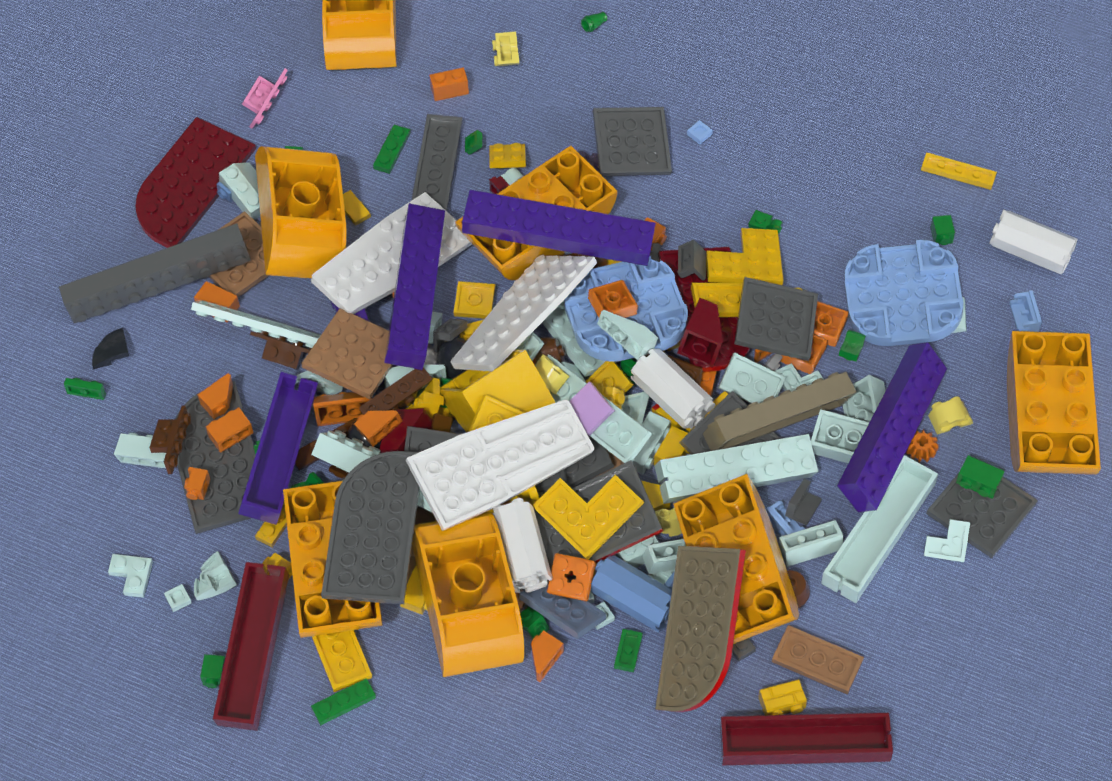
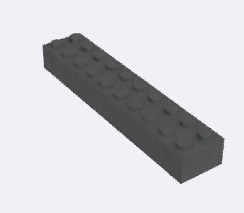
[59,223,251,323]

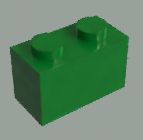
[956,455,1005,499]

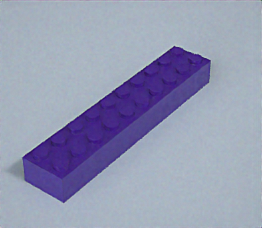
[462,190,656,266]
[384,203,445,370]
[837,342,947,512]

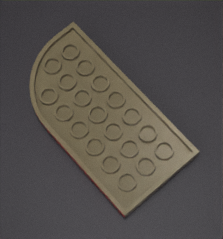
[655,546,746,712]

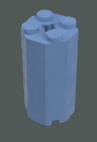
[591,555,672,633]

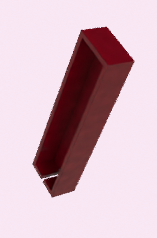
[213,562,289,731]
[720,713,893,766]

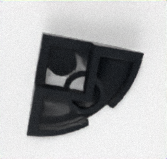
[92,328,129,369]

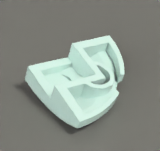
[194,551,237,600]

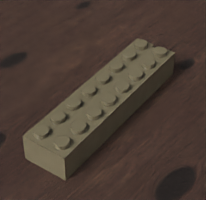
[703,372,856,451]

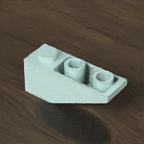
[597,310,658,360]

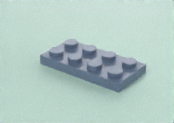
[519,581,606,639]

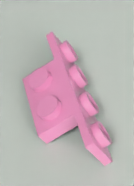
[242,68,288,129]

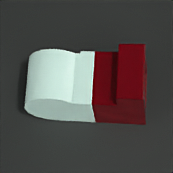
[489,168,523,194]

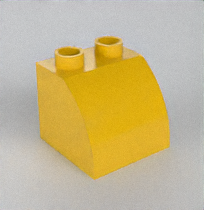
[440,350,556,433]

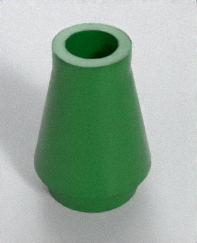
[581,12,607,32]

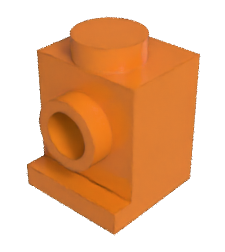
[184,467,211,500]

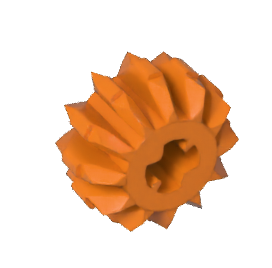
[906,429,938,463]

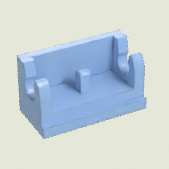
[1009,290,1042,332]
[766,501,805,537]

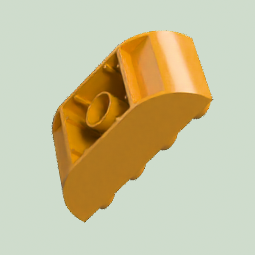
[322,0,396,70]
[455,145,618,280]
[255,146,346,278]
[1007,331,1101,475]
[673,474,799,644]
[283,481,383,638]
[412,512,524,677]

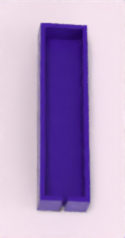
[238,372,318,525]

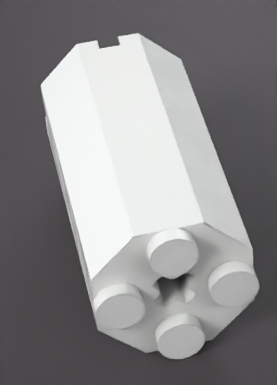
[990,210,1078,274]
[631,348,715,429]
[493,498,553,593]

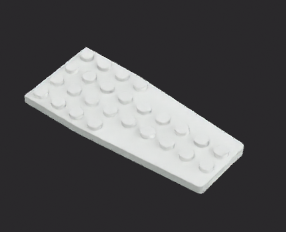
[311,192,472,314]
[451,255,597,371]
[406,400,594,531]

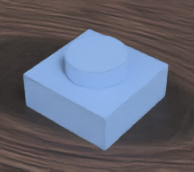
[687,120,713,144]

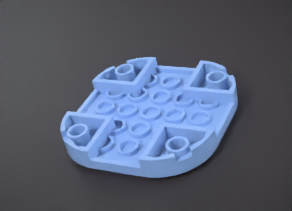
[845,240,963,346]
[564,256,688,362]

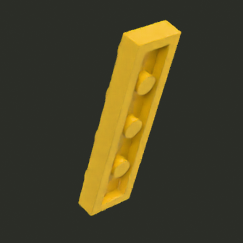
[921,152,997,190]

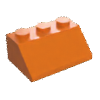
[313,392,372,426]

